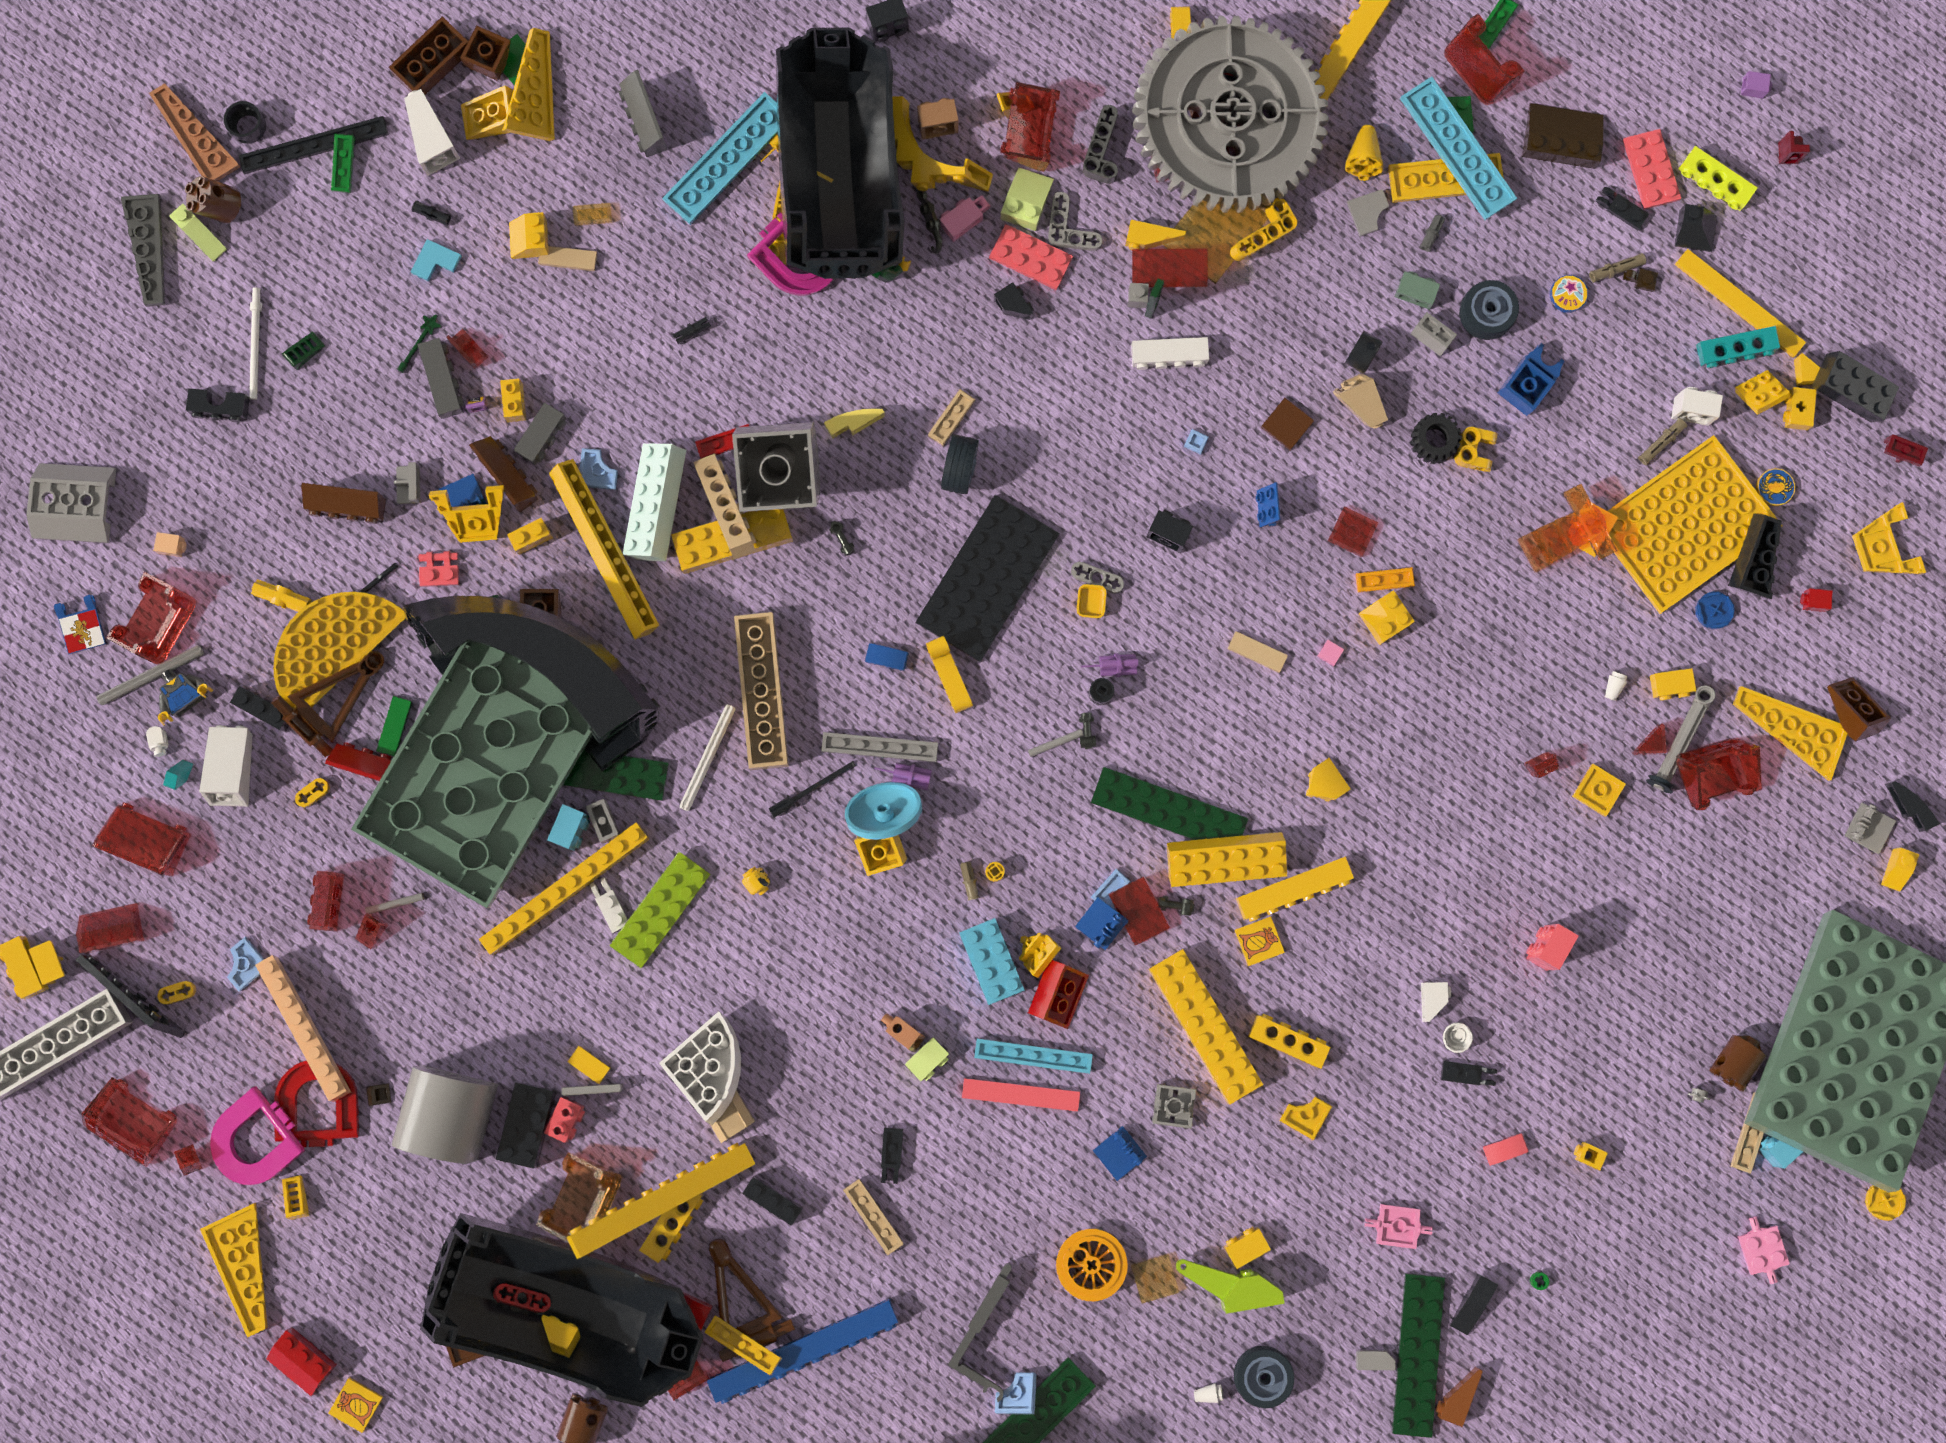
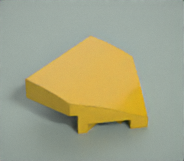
[1306,758,1351,802]
[1019,933,1061,978]

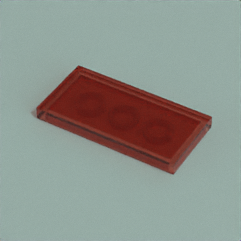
[1132,248,1208,287]

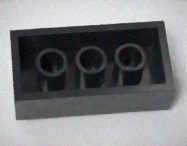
[1812,351,1899,423]
[495,1082,557,1169]

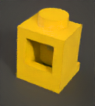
[1574,1142,1608,1171]

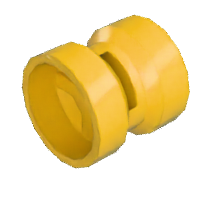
[985,862,1005,882]

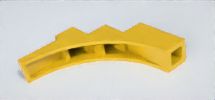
[892,96,972,191]

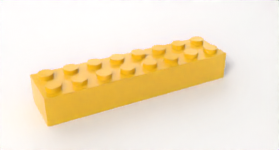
[1148,949,1263,1105]

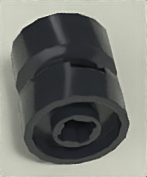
[1088,678,1114,706]

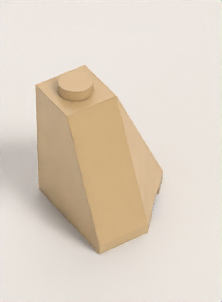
[1333,373,1388,428]

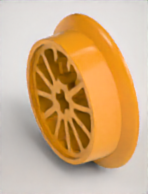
[1056,1229,1128,1302]

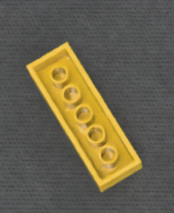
[671,509,793,574]
[1167,832,1287,887]

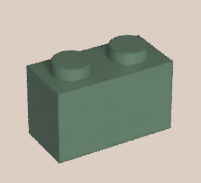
[1394,271,1440,310]

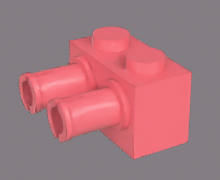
[544,1096,585,1143]

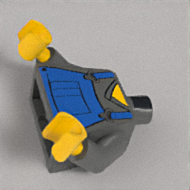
[158,669,213,726]

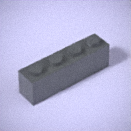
[417,338,465,419]

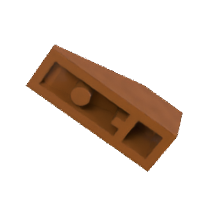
[1436,1367,1483,1427]

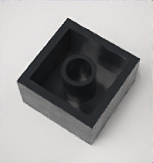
[865,0,909,42]
[1146,510,1193,553]

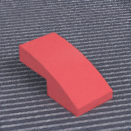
[1483,1133,1529,1166]

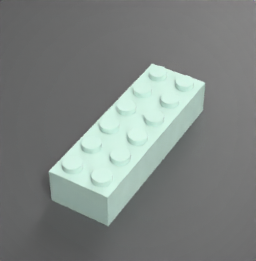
[623,444,686,561]

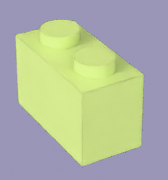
[905,1037,949,1081]

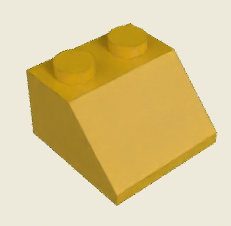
[509,212,548,259]

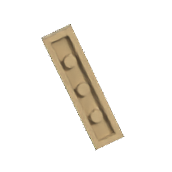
[1730,1092,1764,1174]
[843,1178,904,1255]

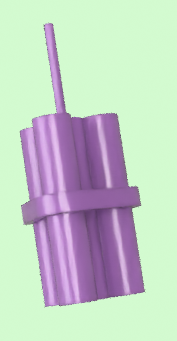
[1081,653,1138,678]
[874,763,932,791]

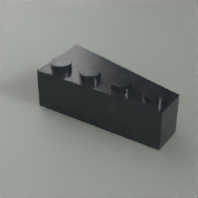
[1728,513,1782,600]

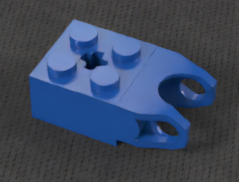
[1497,343,1565,416]

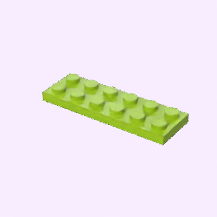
[609,852,711,968]

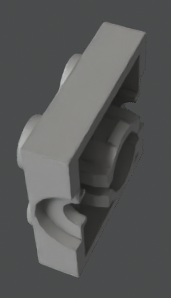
[1152,1084,1196,1129]

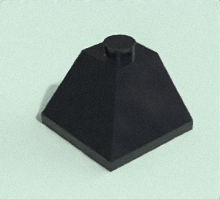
[1675,204,1717,252]

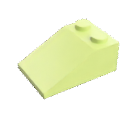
[1000,167,1054,231]

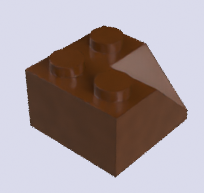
[460,25,511,81]
[520,589,562,618]

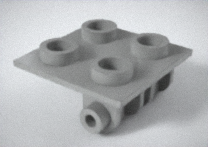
[1844,802,1896,855]

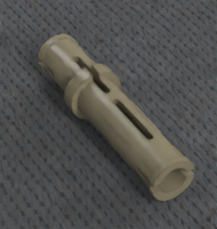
[1589,253,1646,283]
[1638,418,1688,466]

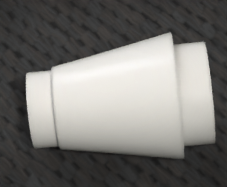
[1605,671,1627,701]
[1194,1383,1224,1403]

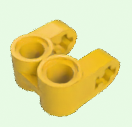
[1454,427,1498,472]

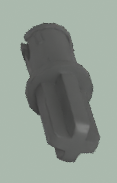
[1419,215,1445,252]

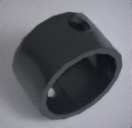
[223,101,266,144]
[1345,330,1383,374]

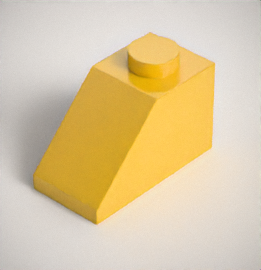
[1881,848,1919,892]

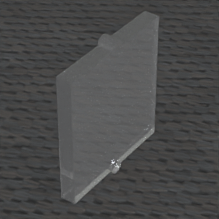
[1036,544,1071,582]

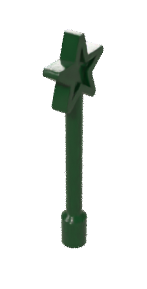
[397,314,442,373]

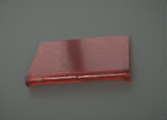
[1108,876,1170,945]

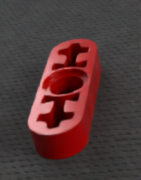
[493,1284,551,1313]

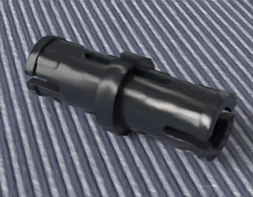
[412,200,451,226]
[673,316,711,344]

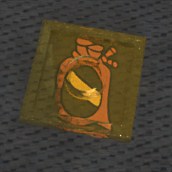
[1131,1254,1179,1304]

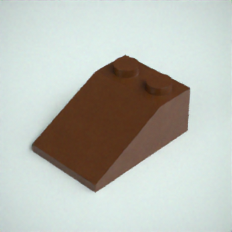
[1827,677,1892,742]

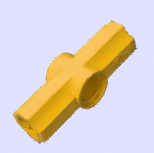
[251,579,312,612]

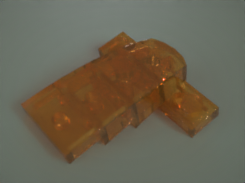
[1517,484,1618,573]

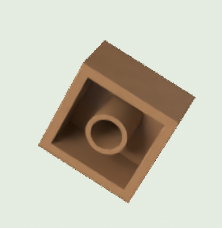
[917,98,958,140]

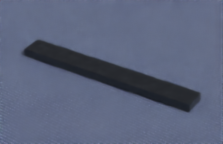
[238,116,389,175]

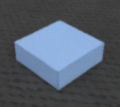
[1184,429,1209,455]

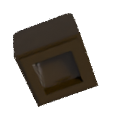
[366,1083,391,1106]

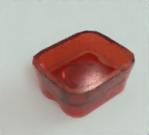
[1524,752,1560,778]

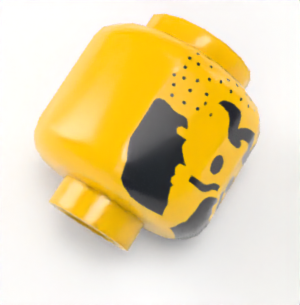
[742,866,771,896]

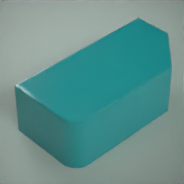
[163,760,194,790]

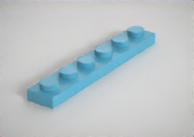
[974,1039,1093,1074]

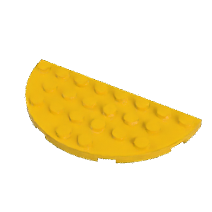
[273,592,406,708]

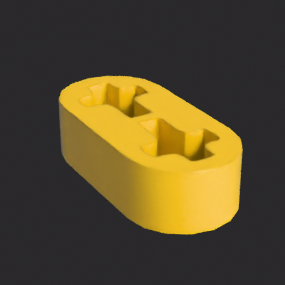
[295,778,330,808]
[157,981,196,1004]

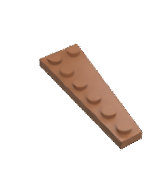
[149,83,240,181]

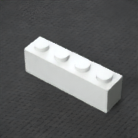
[1131,337,1209,370]

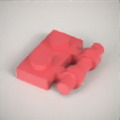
[419,551,459,587]

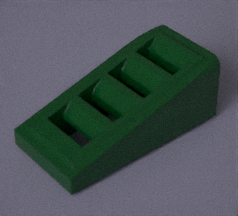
[282,331,325,370]

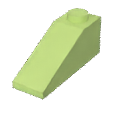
[169,204,227,262]

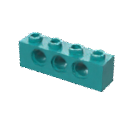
[1696,326,1780,368]

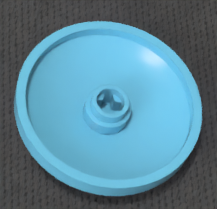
[845,782,922,840]

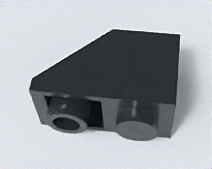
[994,282,1034,320]

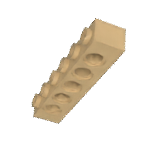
[693,454,756,559]

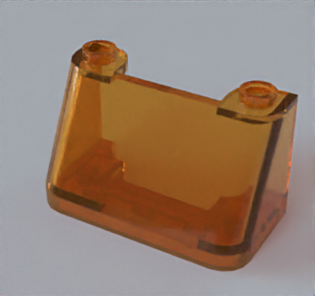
[536,1152,622,1243]

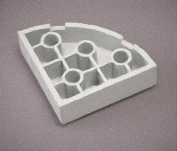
[659,1012,741,1125]

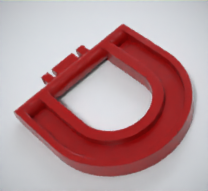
[274,1060,359,1147]

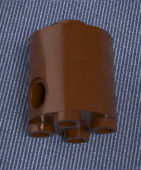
[185,176,241,223]
[1709,1035,1767,1092]
[556,1393,608,1443]

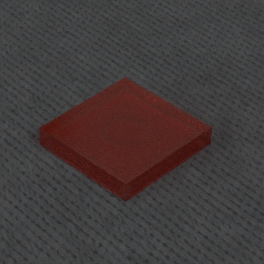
[1328,506,1378,557]

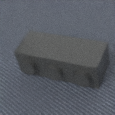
[514,402,566,465]

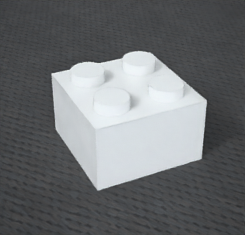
[1671,387,1723,426]

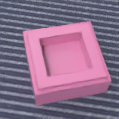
[1317,640,1344,666]

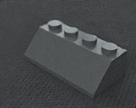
[618,69,667,158]

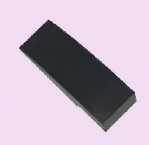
[1885,781,1940,832]
[1449,1274,1498,1335]

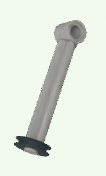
[1646,686,1715,794]

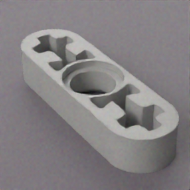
[1071,562,1124,594]

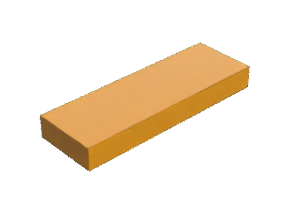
[1355,567,1415,593]

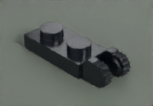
[1596,187,1649,231]
[1440,1061,1497,1086]
[881,1127,904,1184]

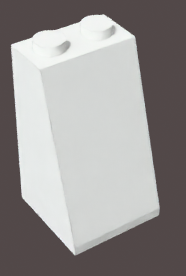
[404,89,460,176]
[199,725,252,807]

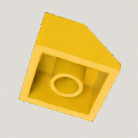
[1359,590,1415,645]
[854,835,907,876]

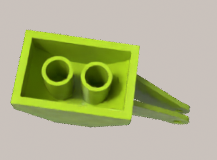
[1176,1259,1285,1314]

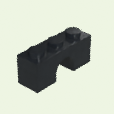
[186,388,250,422]
[229,686,289,732]
[742,1175,804,1226]

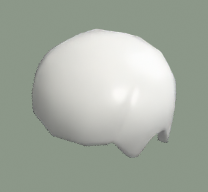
[1443,1023,1473,1053]

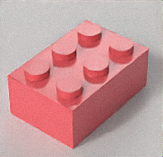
[1526,924,1579,971]

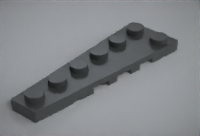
[121,194,165,307]

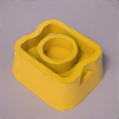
[1077,584,1107,618]

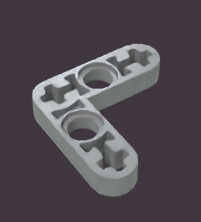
[1048,192,1102,251]

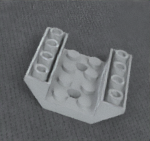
[26,463,116,543]

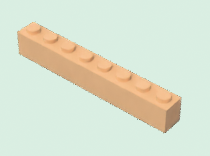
[255,955,351,1102]

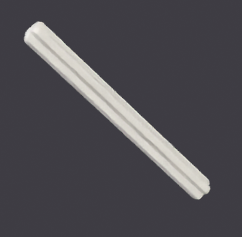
[680,704,735,811]

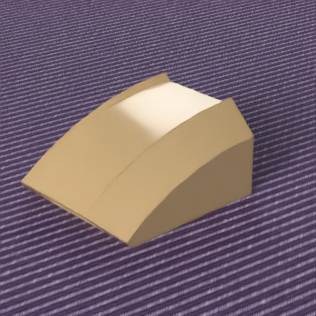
[711,1090,756,1143]

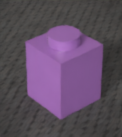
[1741,71,1772,99]

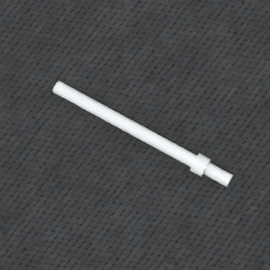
[249,288,262,400]

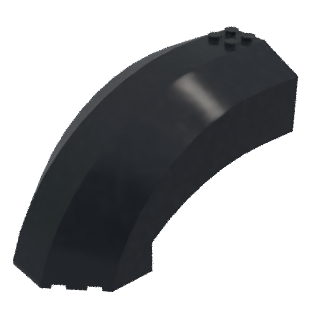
[776,27,905,279]
[403,596,660,772]
[420,1213,704,1407]

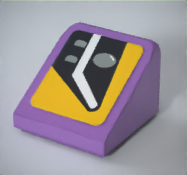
[465,396,488,413]

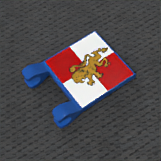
[54,595,106,654]

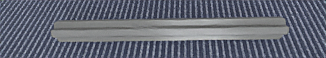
[96,645,204,705]

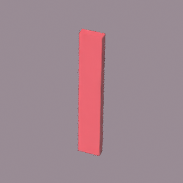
[962,1078,1080,1111]

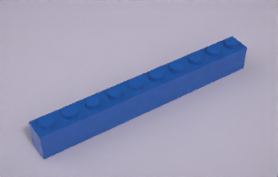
[707,1299,899,1404]

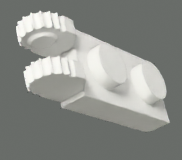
[590,877,628,933]

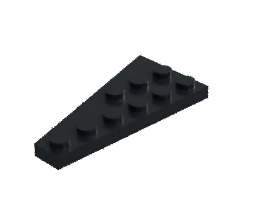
[76,954,186,1038]

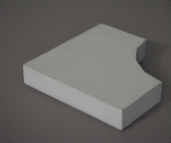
[1347,189,1389,237]

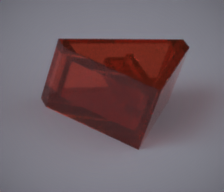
[1632,723,1667,756]
[355,913,388,950]

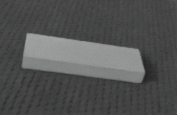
[561,1084,623,1096]

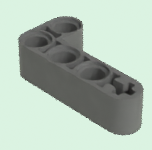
[1083,105,1118,184]

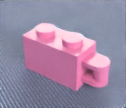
[940,195,991,242]

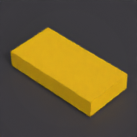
[567,1046,611,1084]

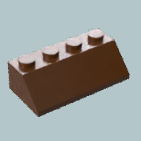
[469,436,538,513]
[301,483,386,524]

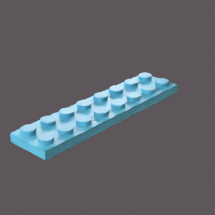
[1400,76,1517,220]
[662,92,778,225]

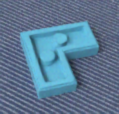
[411,239,462,282]

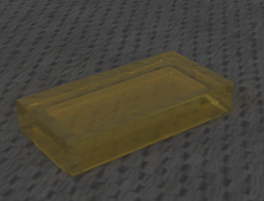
[573,203,612,226]

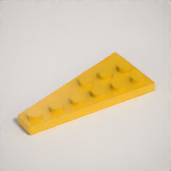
[502,28,555,141]
[1733,686,1848,781]
[200,1203,268,1338]

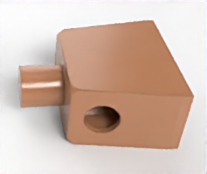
[880,1013,926,1052]

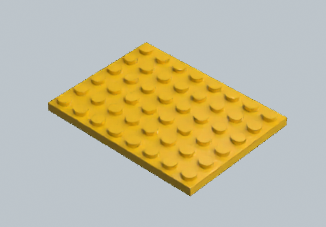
[1605,435,1783,614]

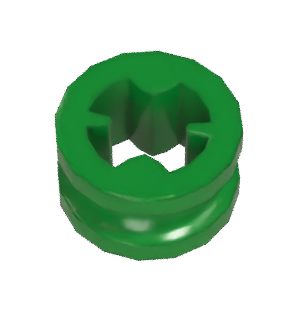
[1530,1272,1549,1291]

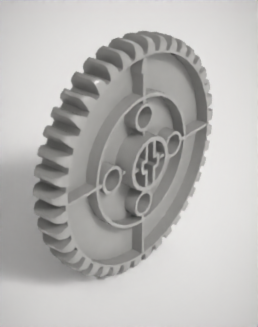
[1132,16,1329,213]

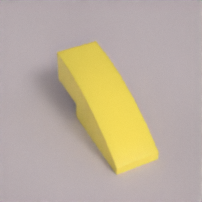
[824,409,885,439]

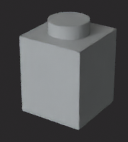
[1127,283,1149,308]

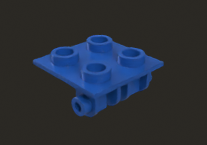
[438,474,487,507]
[1256,482,1280,527]
[1075,897,1129,950]
[1093,1126,1147,1181]

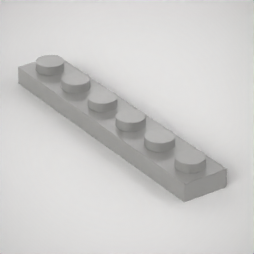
[821,732,938,762]

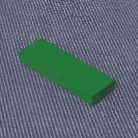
[1473,0,1519,51]
[331,134,355,193]
[376,696,413,756]

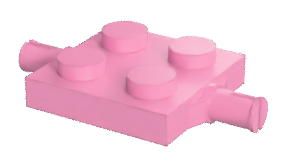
[1365,1204,1432,1249]
[1738,1216,1790,1284]

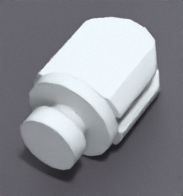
[146,726,168,757]

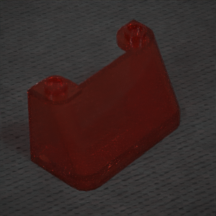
[1444,13,1525,105]
[1000,82,1060,172]
[106,571,196,665]
[1676,738,1762,810]
[92,802,191,876]
[81,1077,177,1167]

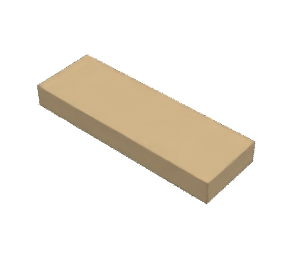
[538,246,597,271]
[928,389,975,446]
[1227,631,1288,673]

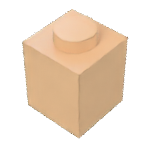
[153,532,186,557]

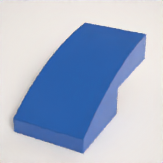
[865,643,909,671]

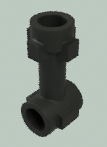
[829,521,855,556]
[1079,713,1096,749]
[1157,896,1195,916]

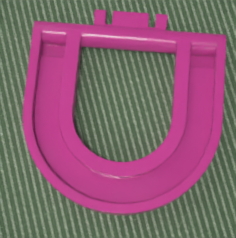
[747,212,833,296]
[210,1086,305,1185]

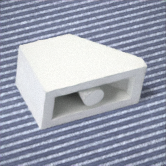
[1421,982,1451,1022]

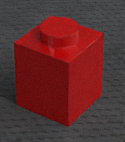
[1800,588,1833,612]

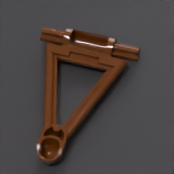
[271,651,384,758]
[708,1238,795,1362]

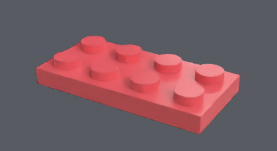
[1623,129,1681,210]
[989,224,1073,290]

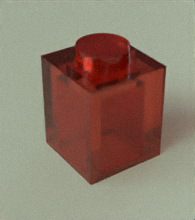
[174,1144,203,1176]

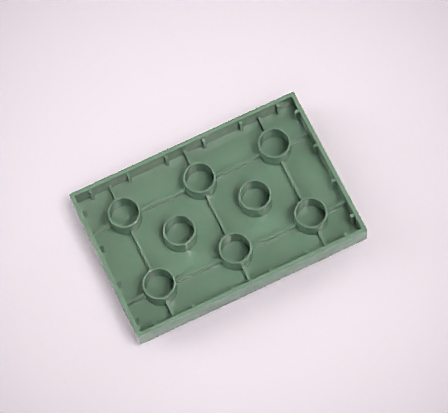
[351,641,593,908]
[1744,910,1946,1193]

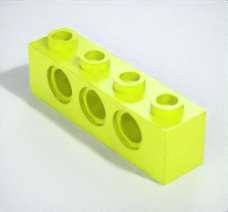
[1678,146,1758,211]

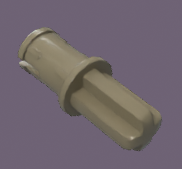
[960,861,980,901]

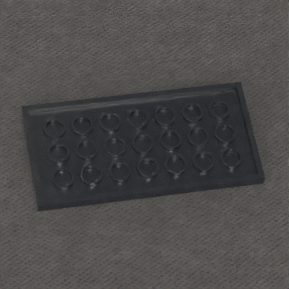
[915,495,1060,662]

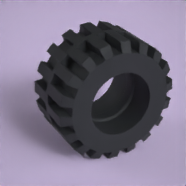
[1410,413,1462,464]

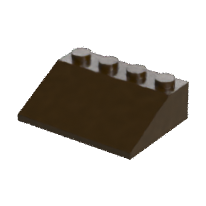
[1522,103,1604,169]

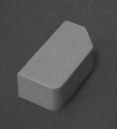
[1356,1350,1395,1370]

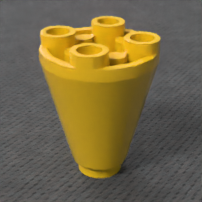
[1345,125,1383,181]

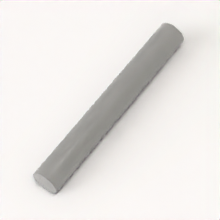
[1028,729,1084,757]
[365,893,424,915]

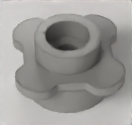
[1688,1088,1710,1103]

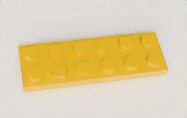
[1388,153,1504,203]

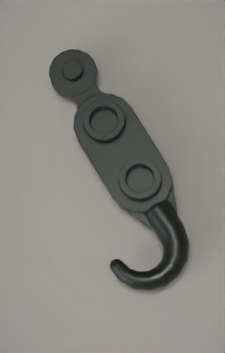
[917,190,942,254]

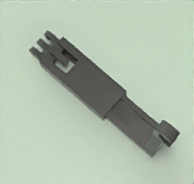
[948,1263,1012,1402]

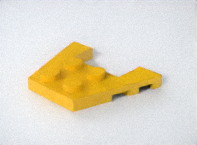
[429,485,504,543]
[1852,502,1926,574]

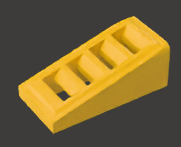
[282,1175,309,1220]

